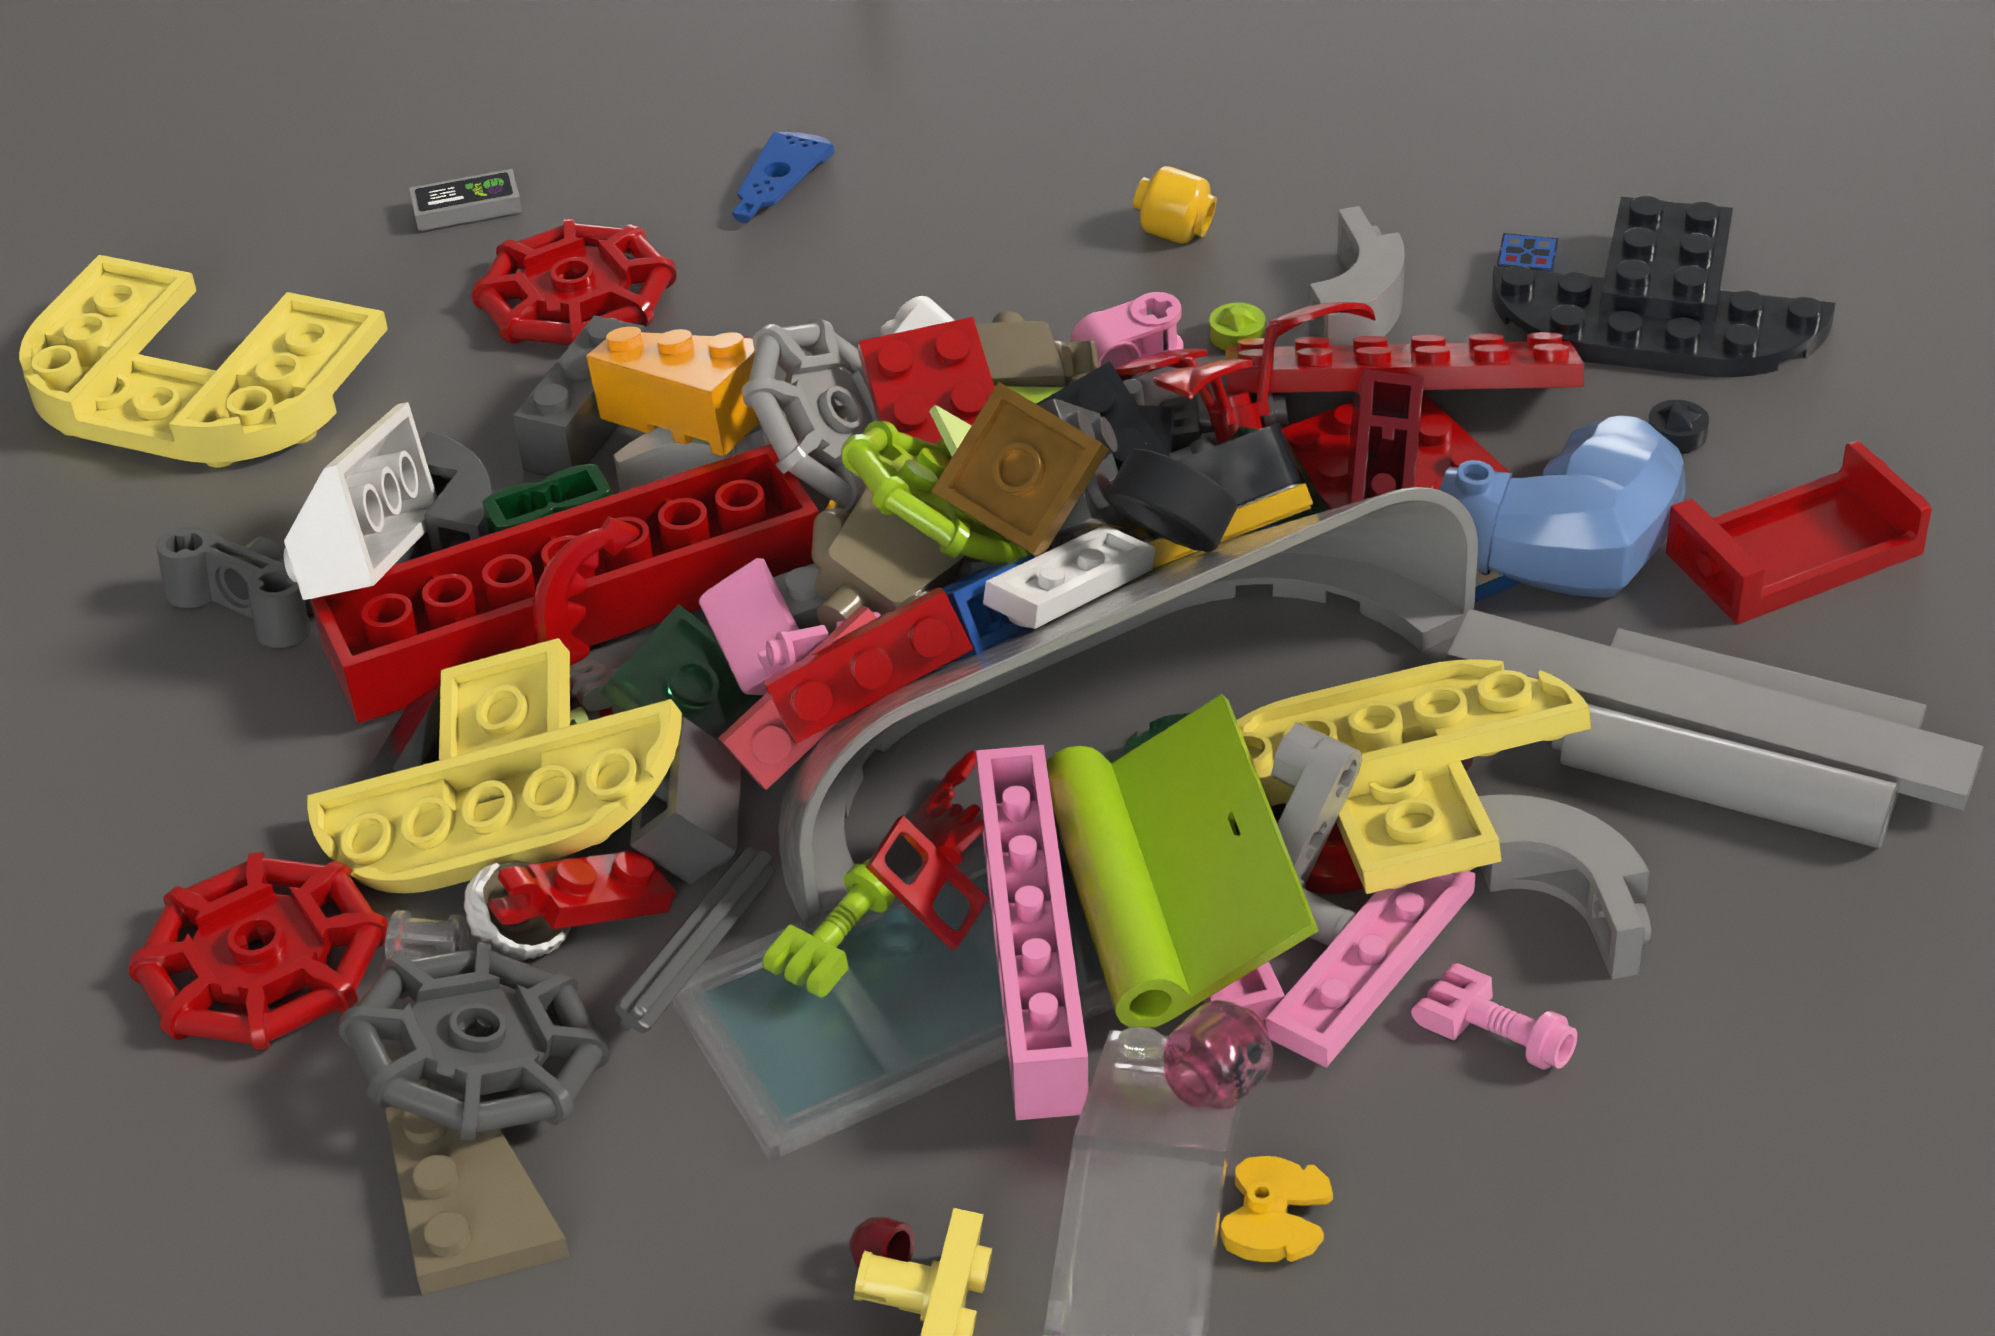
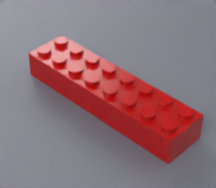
[310,444,819,724]

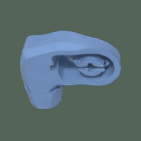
[1440,415,1686,598]

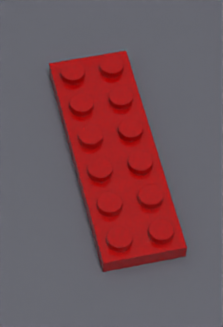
[1226,332,1584,394]

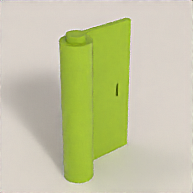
[1046,694,1319,1029]

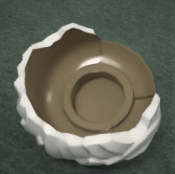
[464,861,571,962]

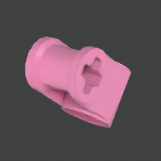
[1071,292,1184,377]

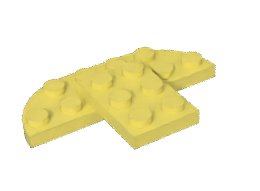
[307,638,682,894]
[1237,659,1591,894]

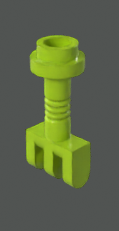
[762,859,895,998]

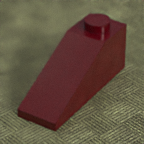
[1347,369,1424,505]

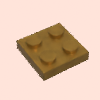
[931,382,1109,557]

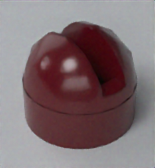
[849,1217,915,1269]

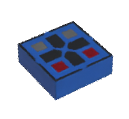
[1497,233,1558,272]

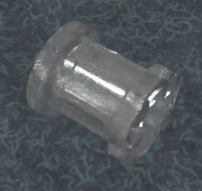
[385,910,471,960]

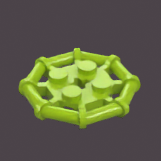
[841,421,1031,565]

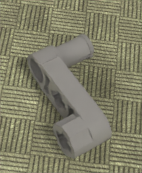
[1271,723,1362,946]

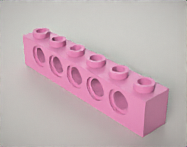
[976,745,1089,1121]

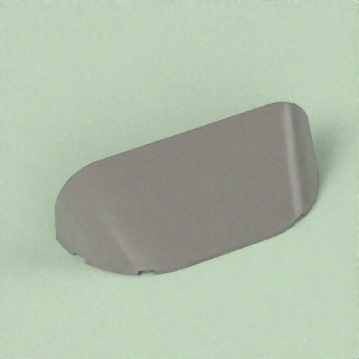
[778,487,1478,933]

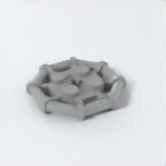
[742,318,878,515]

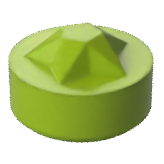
[1209,302,1266,351]

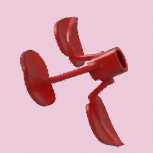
[1114,302,1376,445]

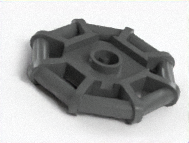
[339,942,610,1140]

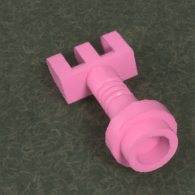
[1411,963,1577,1070]

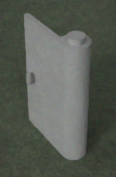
[1552,628,1927,849]

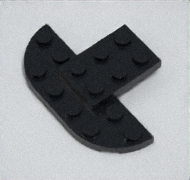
[1492,196,1836,377]

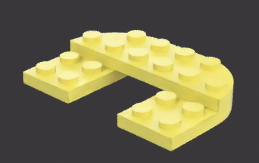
[19,255,388,468]

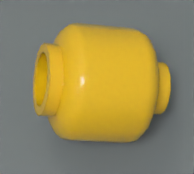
[1133,166,1217,244]

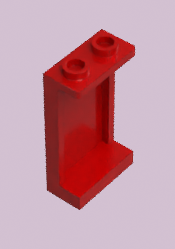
[1665,440,1932,625]

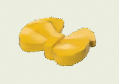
[1220,1156,1333,1262]

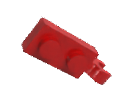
[488,850,676,929]

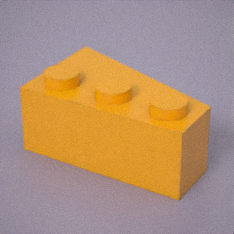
[586,326,775,457]

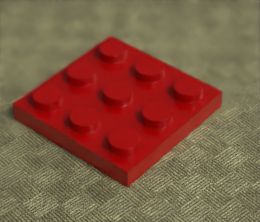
[1282,392,1510,513]

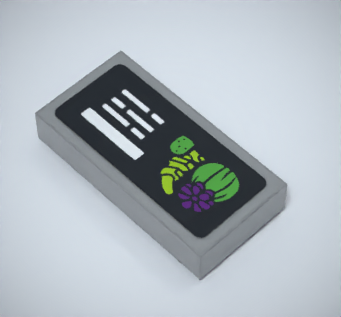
[409,169,522,232]

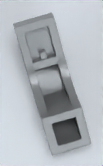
[1309,206,1405,346]
[1478,794,1651,979]

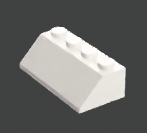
[283,402,437,600]

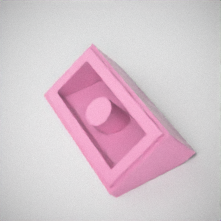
[699,558,799,695]

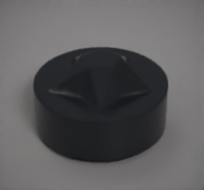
[1648,400,1709,453]

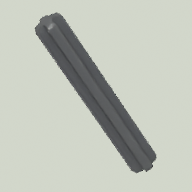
[615,847,775,1033]

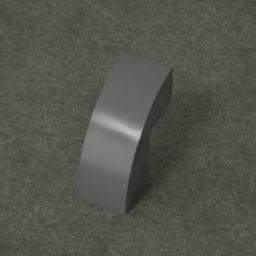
[420,432,493,552]

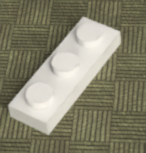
[983,525,1156,629]

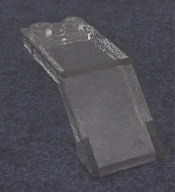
[1044,1027,1251,1336]

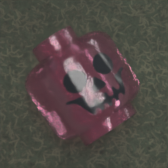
[1163,1000,1273,1112]

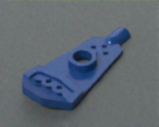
[732,132,834,223]

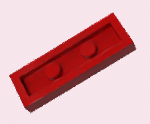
[763,587,973,744]

